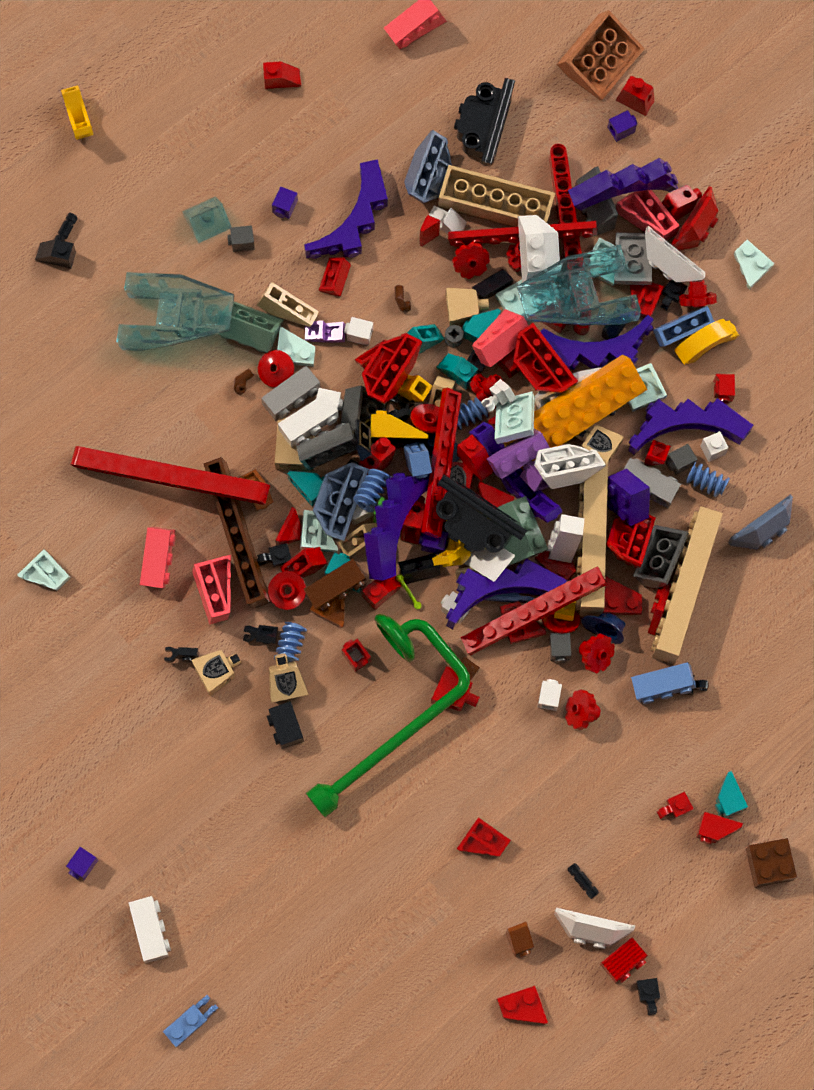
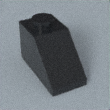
[35,239,76,269]

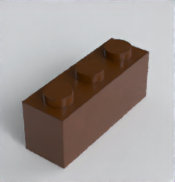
[304,559,367,611]

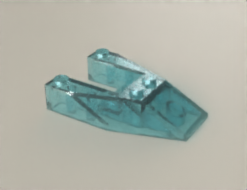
[517,245,641,325]
[116,272,234,351]

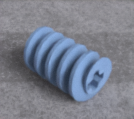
[457,397,489,430]
[686,462,730,498]
[353,469,391,512]
[274,622,307,662]

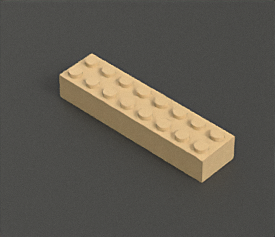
[575,459,608,617]
[650,506,723,665]

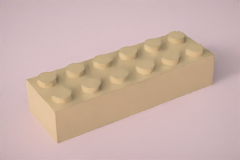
[438,165,555,227]

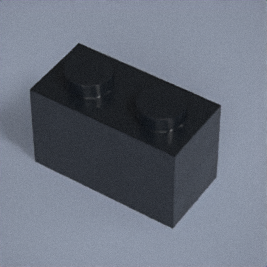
[266,701,304,749]

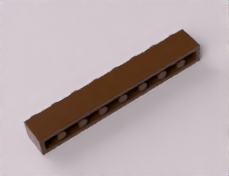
[204,457,271,609]

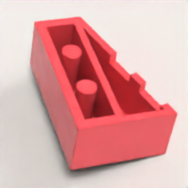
[384,0,447,49]
[616,190,679,241]
[140,527,175,588]

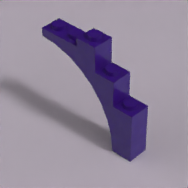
[568,158,678,211]
[304,159,388,259]
[541,315,654,371]
[628,398,753,455]
[469,422,563,523]
[364,473,430,581]
[446,559,567,630]

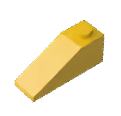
[371,411,429,439]

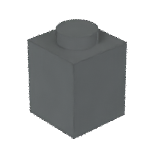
[227,225,255,252]
[666,444,698,475]
[549,633,571,663]

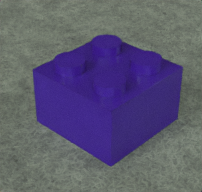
[607,468,650,526]

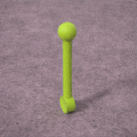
[396,574,422,609]

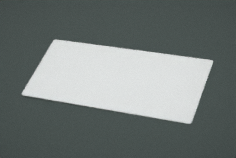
[464,549,515,581]

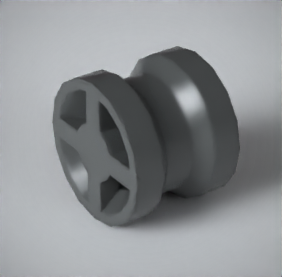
[444,325,464,348]

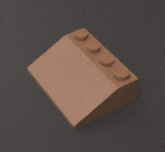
[556,10,645,100]

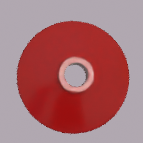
[258,350,295,388]
[411,404,440,433]
[268,571,306,610]
[542,611,580,634]

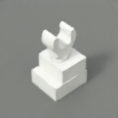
[481,379,517,412]

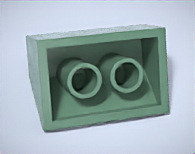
[216,301,284,353]
[497,496,548,566]

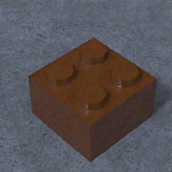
[746,838,797,888]

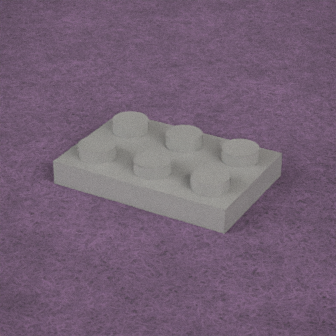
[614,233,652,285]

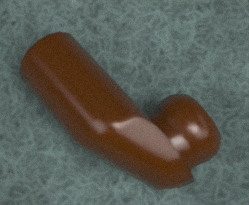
[395,285,411,312]
[234,369,254,394]

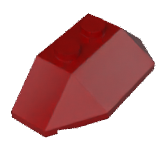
[671,186,719,251]
[513,323,578,393]
[362,333,422,404]
[606,515,656,568]

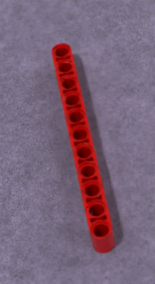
[549,143,592,335]
[70,446,270,505]

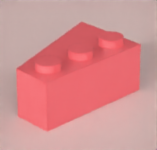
[472,309,529,367]
[192,554,231,625]

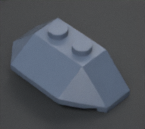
[404,130,452,203]
[313,462,369,541]
[728,494,793,550]

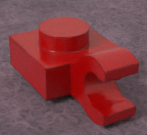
[657,791,693,819]

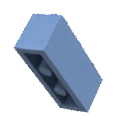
[653,306,714,347]
[403,441,432,478]
[631,662,696,704]

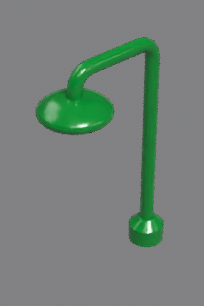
[306,614,470,818]

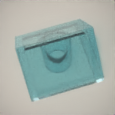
[182,196,231,243]

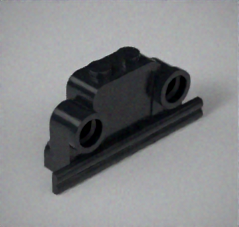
[454,78,515,165]
[436,474,527,553]

